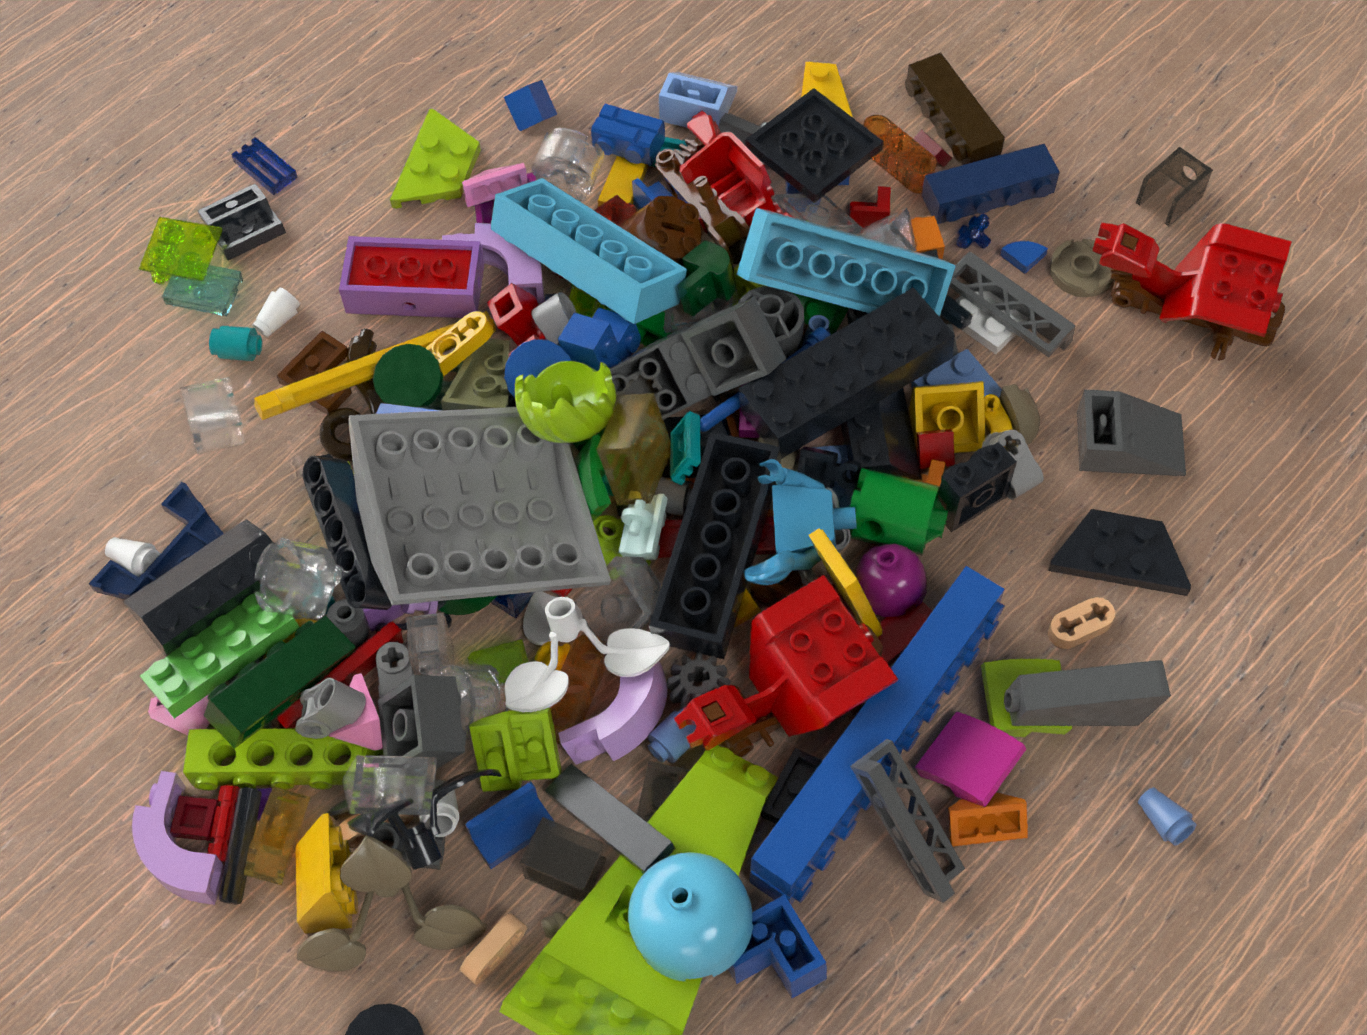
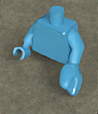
[744,459,857,585]

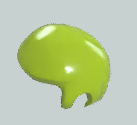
[515,361,616,443]

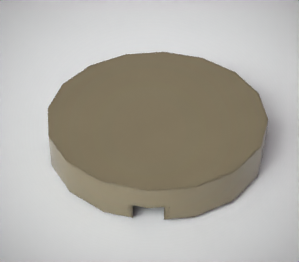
[1050,238,1114,297]

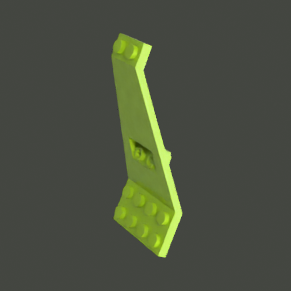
[499,745,779,1035]

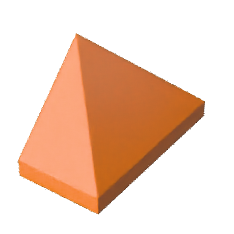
[948,792,1028,847]

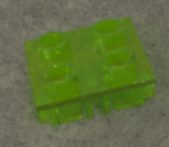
[139,217,223,285]

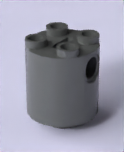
[739,286,804,358]

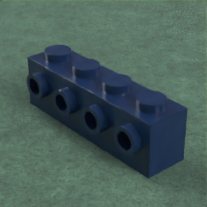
[922,144,1060,224]

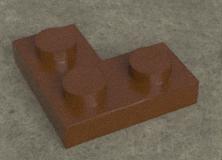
[277,331,352,415]

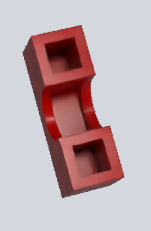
[487,283,547,357]

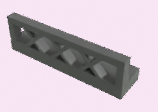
[949,251,1075,357]
[850,739,965,903]

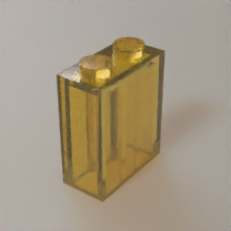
[597,393,671,505]

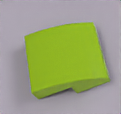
[981,659,1072,737]
[469,707,562,792]

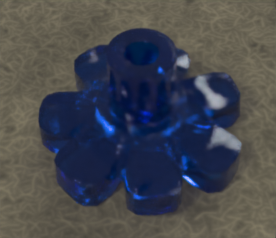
[956,214,991,249]

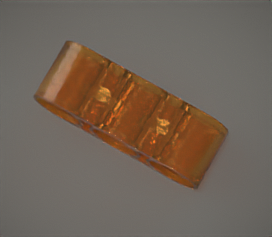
[863,114,937,194]
[550,634,606,744]

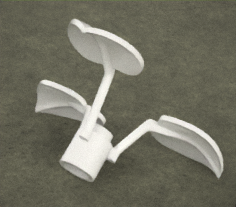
[504,591,670,712]

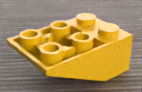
[296,813,358,934]

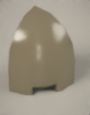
[999,384,1040,445]

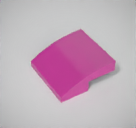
[915,711,1026,807]

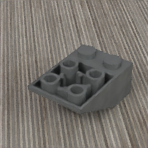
[610,326,712,438]
[1077,389,1186,476]

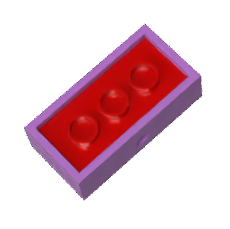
[339,236,484,318]

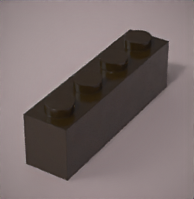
[905,52,1005,165]

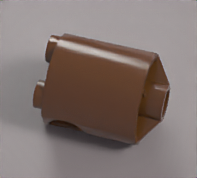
[619,196,702,264]

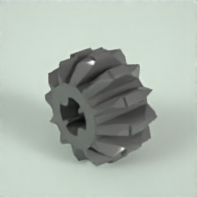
[667,651,731,709]

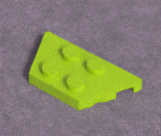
[390,109,481,209]

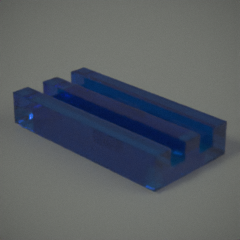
[231,137,298,195]

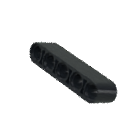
[302,455,392,610]

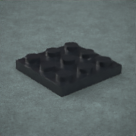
[745,88,884,203]

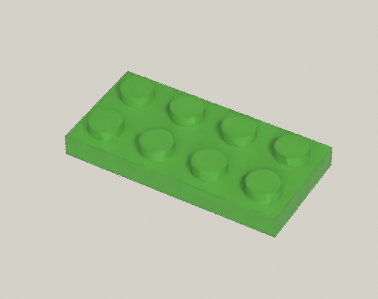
[140,588,300,719]

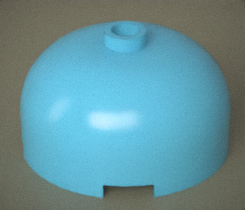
[628,852,753,981]

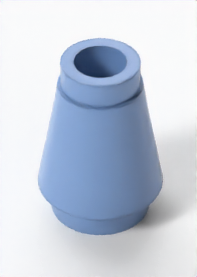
[1138,787,1197,846]

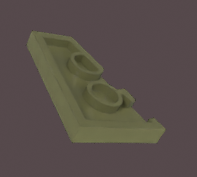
[441,339,512,411]

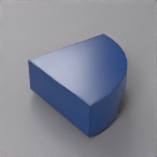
[1000,241,1048,274]

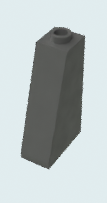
[1004,660,1171,726]

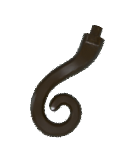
[320,328,385,462]

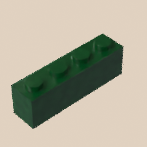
[204,615,355,749]

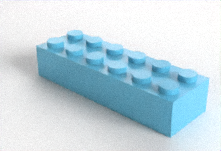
[491,178,687,324]
[737,207,956,317]

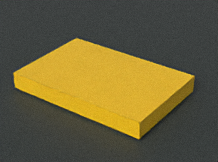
[809,528,883,637]

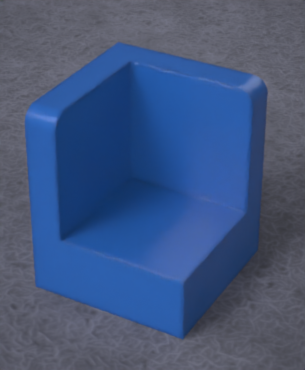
[504,80,557,131]

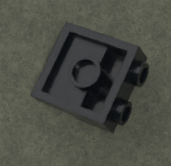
[938,442,1017,532]

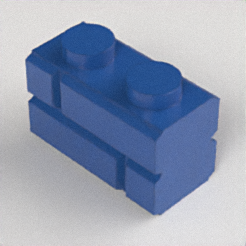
[591,104,665,166]

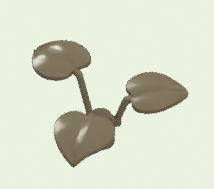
[297,835,487,971]

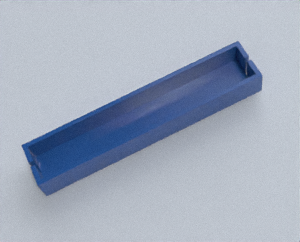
[750,566,1005,905]

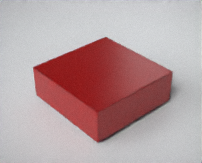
[917,429,955,469]

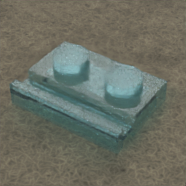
[162,259,243,317]

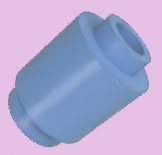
[648,707,696,763]

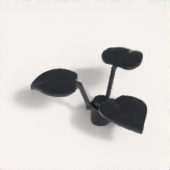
[327,769,502,870]

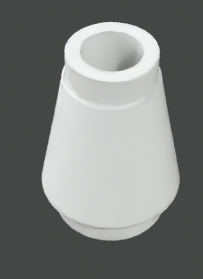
[252,287,300,338]
[105,537,160,577]

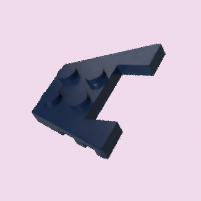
[89,482,223,600]

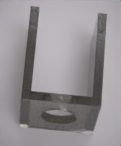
[1136,147,1213,227]
[520,817,606,902]

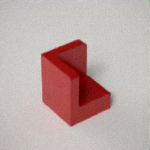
[849,186,891,233]

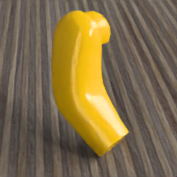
[984,394,1013,447]

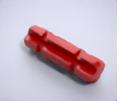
[207,785,240,862]

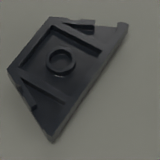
[1048,509,1191,596]

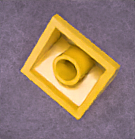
[909,381,985,456]

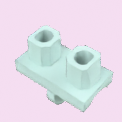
[619,494,668,560]

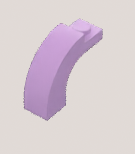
[442,223,544,303]
[558,661,667,765]
[132,771,225,905]

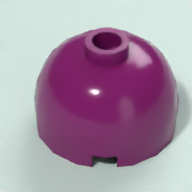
[855,543,927,617]

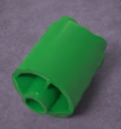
[849,468,948,556]

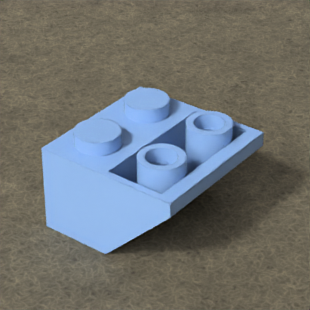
[659,72,737,128]

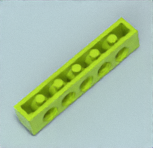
[183,728,420,790]

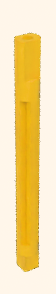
[254,311,496,420]

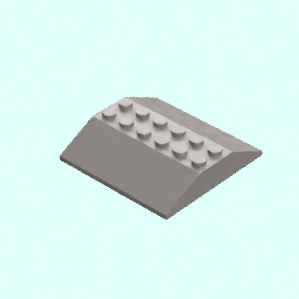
[348,407,611,605]

